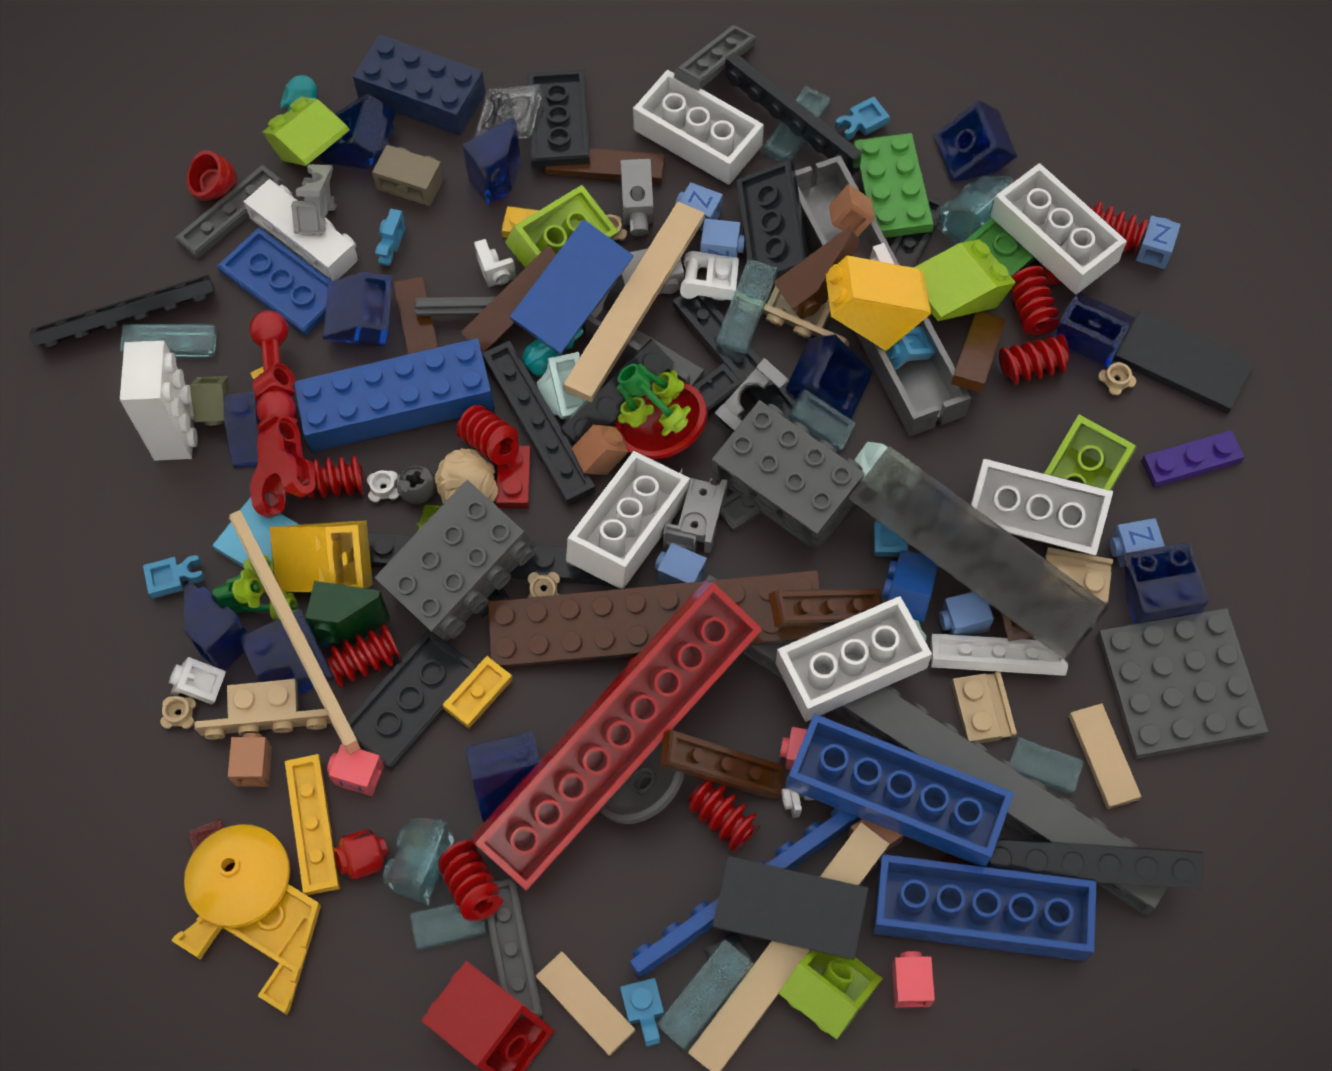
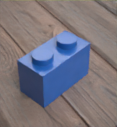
[882,549,939,622]

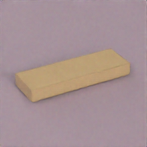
[1069,703,1142,810]
[536,951,636,1057]

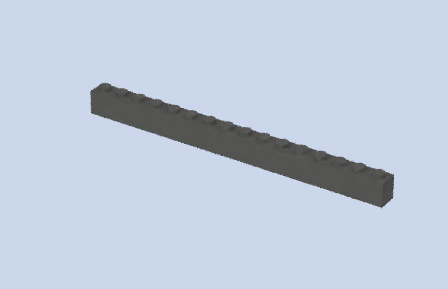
[705,575,1168,916]

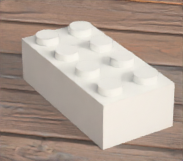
[633,70,764,185]
[990,163,1127,295]
[120,340,198,461]
[566,451,690,589]
[966,459,1113,555]
[775,596,932,722]

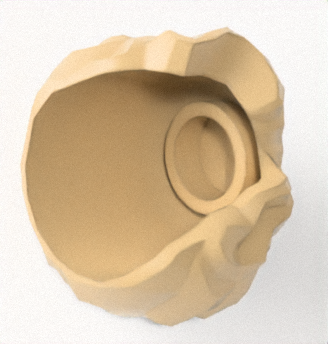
[434,448,498,503]

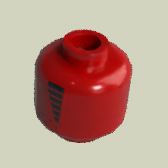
[334,829,389,880]

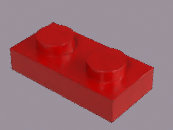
[496,446,531,508]

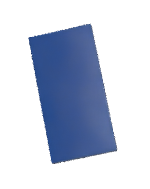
[510,219,634,355]
[217,227,347,337]

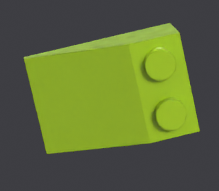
[505,185,619,268]
[914,239,1016,321]
[1044,414,1137,491]

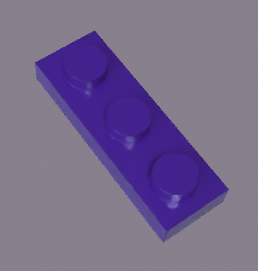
[1141,430,1244,488]

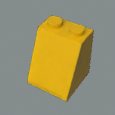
[825,255,931,351]

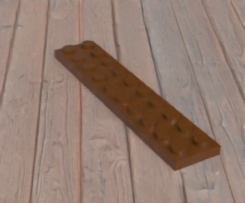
[488,570,823,668]

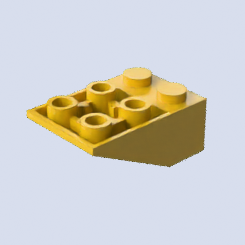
[269,520,373,592]

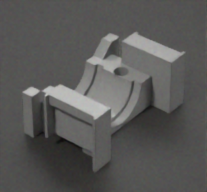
[291,164,337,234]
[715,358,788,431]
[663,468,728,554]

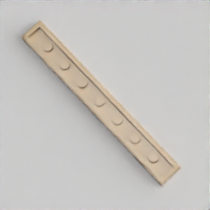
[563,202,705,403]
[229,510,361,754]
[688,823,889,1071]

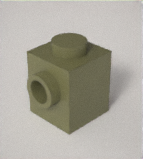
[190,376,232,426]

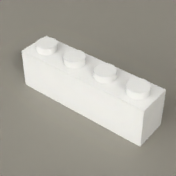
[244,179,359,283]

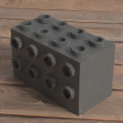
[712,400,865,552]
[375,480,536,642]

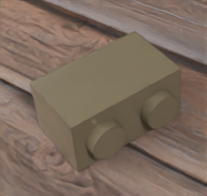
[372,145,444,206]

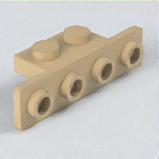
[735,286,849,351]
[194,679,332,740]

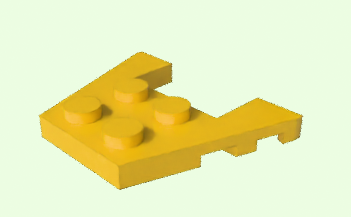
[171,884,321,1015]

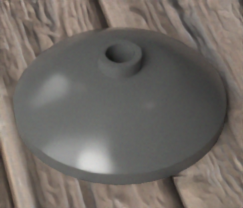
[599,740,685,824]

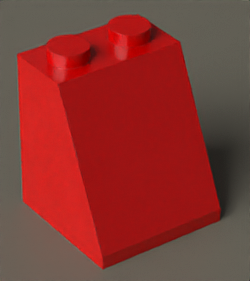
[421,961,555,1071]

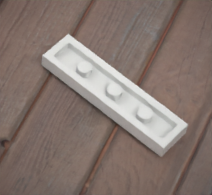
[930,634,1068,676]

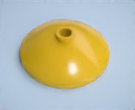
[184,824,290,928]

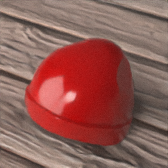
[186,150,238,201]

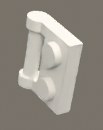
[680,251,739,301]

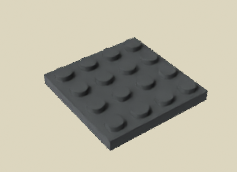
[1097,608,1269,759]

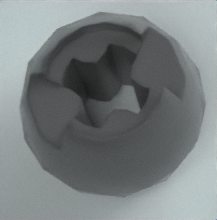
[396,465,436,505]

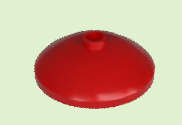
[615,383,708,460]

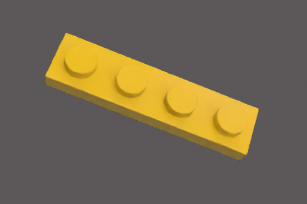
[285,754,340,896]

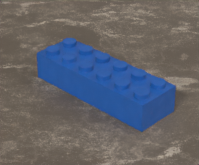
[294,338,495,453]
[786,714,1014,867]
[872,854,1097,961]

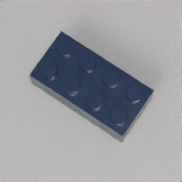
[353,34,486,136]

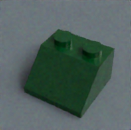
[305,581,390,648]

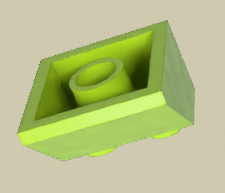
[262,97,350,166]
[778,951,883,1040]

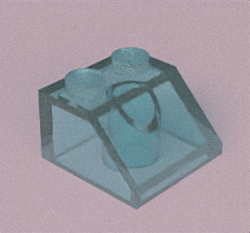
[938,176,1014,244]
[383,818,454,905]

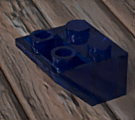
[323,272,393,347]
[1054,292,1135,367]
[1124,542,1209,624]
[183,581,250,671]

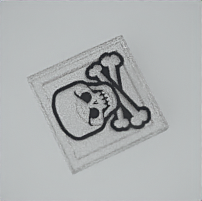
[475,84,543,142]

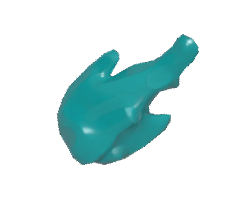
[280,75,318,112]
[522,327,583,377]

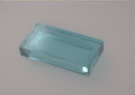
[788,389,856,451]
[1010,737,1084,795]
[410,903,487,950]

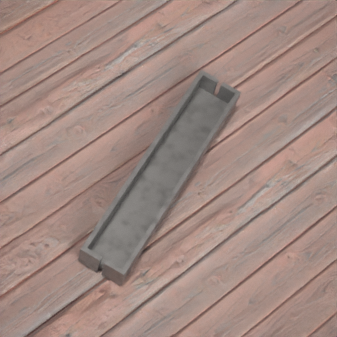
[795,156,971,437]

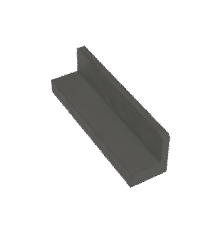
[585,309,704,386]

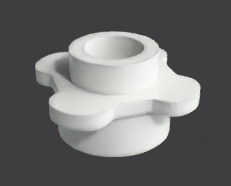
[367,470,399,503]

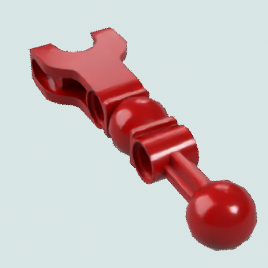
[249,310,316,518]

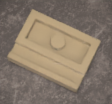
[1040,547,1113,607]
[951,671,1017,744]

